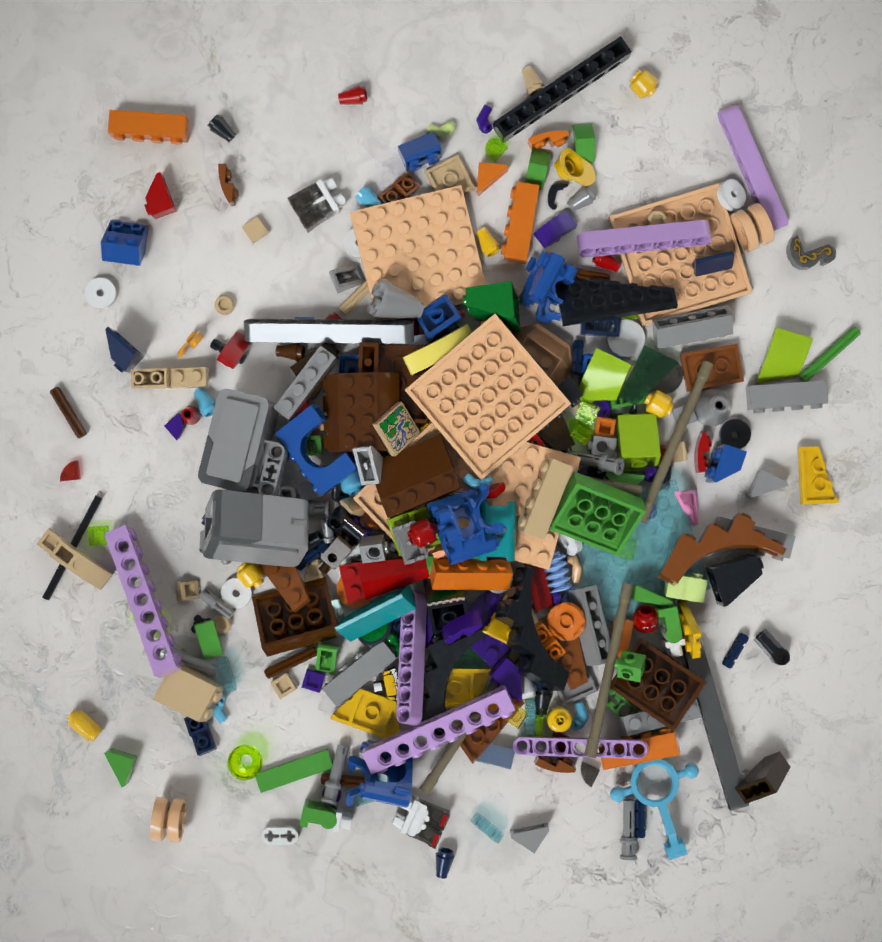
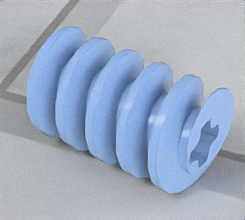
[544,551,572,593]

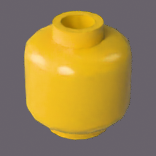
[629,69,658,99]
[644,390,674,419]
[236,562,265,588]
[546,706,572,733]

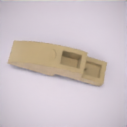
[131,367,209,389]
[37,529,113,590]

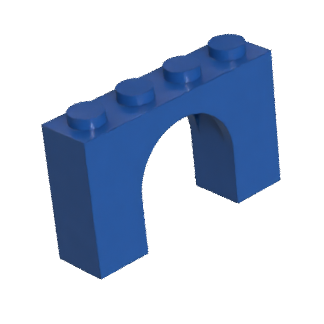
[276,404,358,496]

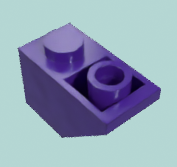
[488,657,522,702]

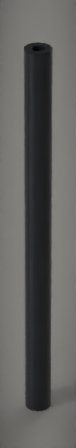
[42,495,102,600]

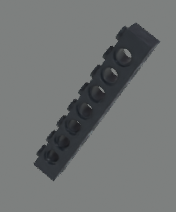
[493,36,632,143]

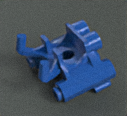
[519,251,578,323]
[427,483,506,565]
[346,740,413,808]

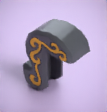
[786,235,836,270]

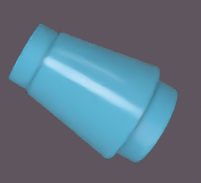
[355,185,382,208]
[193,388,216,417]

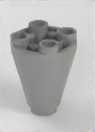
[367,279,424,319]
[694,389,731,426]

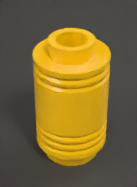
[67,709,102,742]

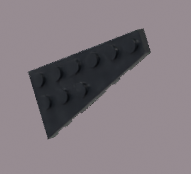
[555,276,678,326]

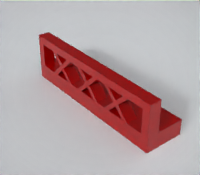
[524,563,553,612]

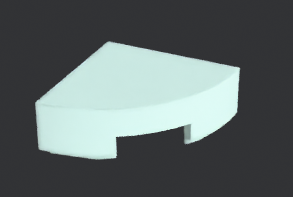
[331,598,344,618]

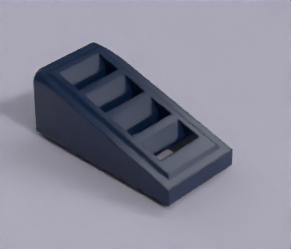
[580,317,621,337]

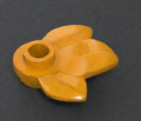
[178,331,203,359]

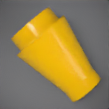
[476,227,500,257]

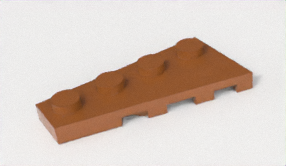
[259,564,311,613]
[538,615,588,690]
[457,699,524,764]

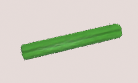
[799,327,861,382]

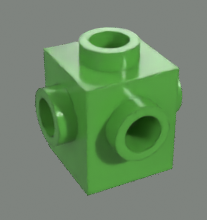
[615,650,646,683]

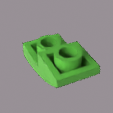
[194,619,224,659]

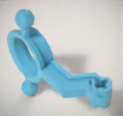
[610,759,699,860]

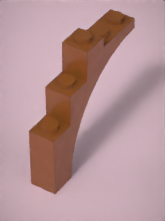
[657,513,787,586]

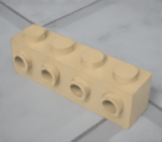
[518,456,573,540]

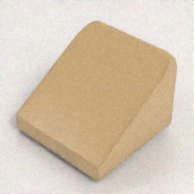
[671,442,688,463]
[340,495,365,517]
[176,580,200,601]

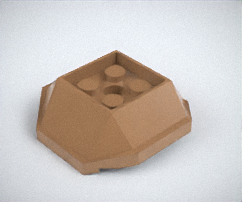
[510,324,573,386]

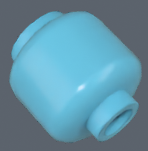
[341,470,365,496]

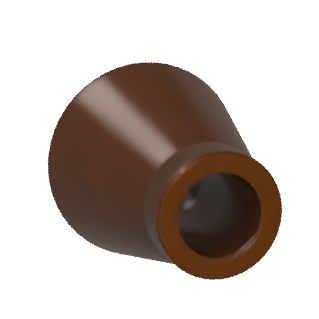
[276,343,305,361]

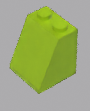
[616,413,661,473]

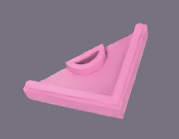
[675,490,699,525]

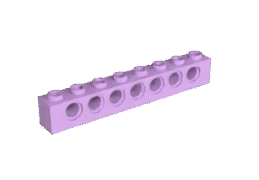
[104,525,182,678]
[362,685,515,774]

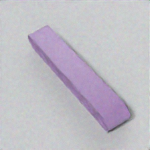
[718,104,788,231]
[577,220,712,257]
[396,590,427,726]
[513,736,649,759]

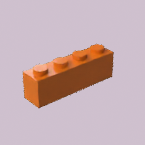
[108,109,189,145]
[501,182,539,264]
[430,559,513,590]
[598,727,680,770]

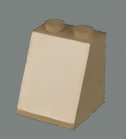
[153,665,224,722]

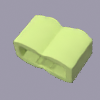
[663,573,708,603]

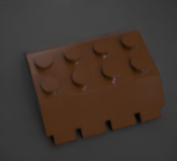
[358,342,432,424]
[323,372,400,452]

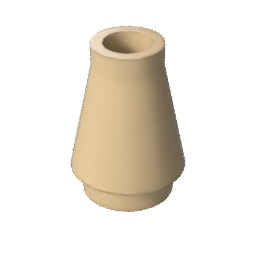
[521,66,544,96]

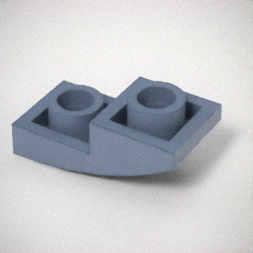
[476,744,515,769]

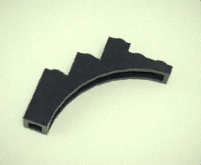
[495,566,569,691]
[421,626,487,735]

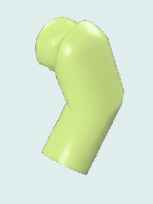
[427,121,455,139]

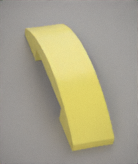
[403,324,472,375]

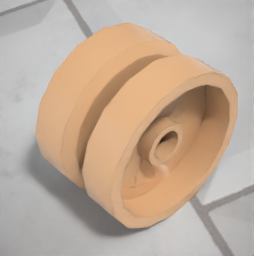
[730,203,774,253]
[150,797,186,843]

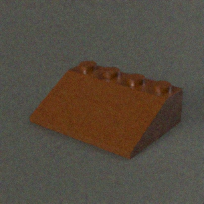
[375,434,463,518]
[252,576,341,657]
[610,638,708,731]

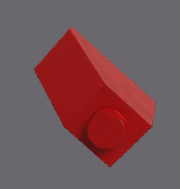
[144,172,177,219]

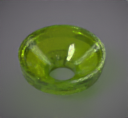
[227,744,263,780]

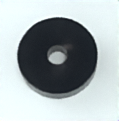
[719,419,751,449]

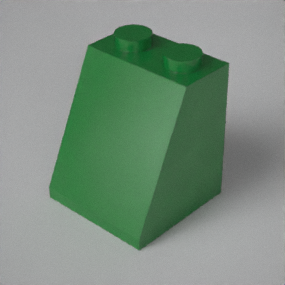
[463,281,521,332]

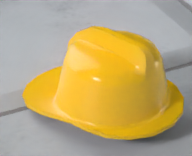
[553,148,595,186]

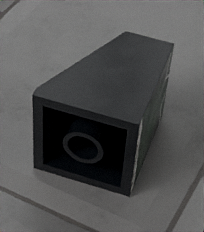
[705,554,764,607]
[423,578,469,634]

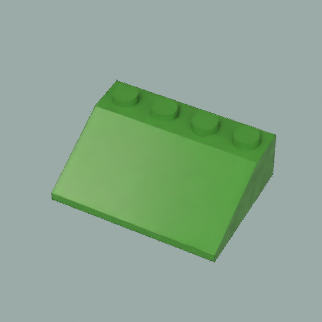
[549,471,646,556]

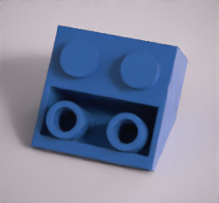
[398,132,442,172]
[101,220,148,266]
[704,444,747,483]

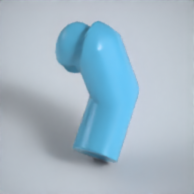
[463,472,493,491]
[213,696,227,723]
[571,701,589,730]

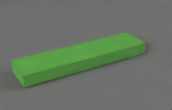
[255,749,333,793]

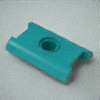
[478,501,516,561]

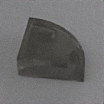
[580,761,600,787]

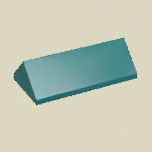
[335,584,416,642]

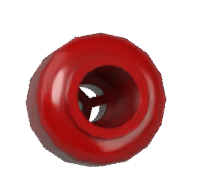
[407,519,438,548]
[633,605,659,634]

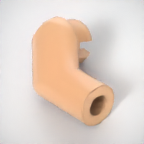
[566,555,582,583]

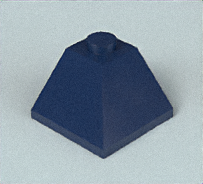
[105,327,145,373]

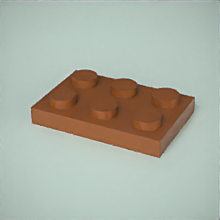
[680,344,744,392]

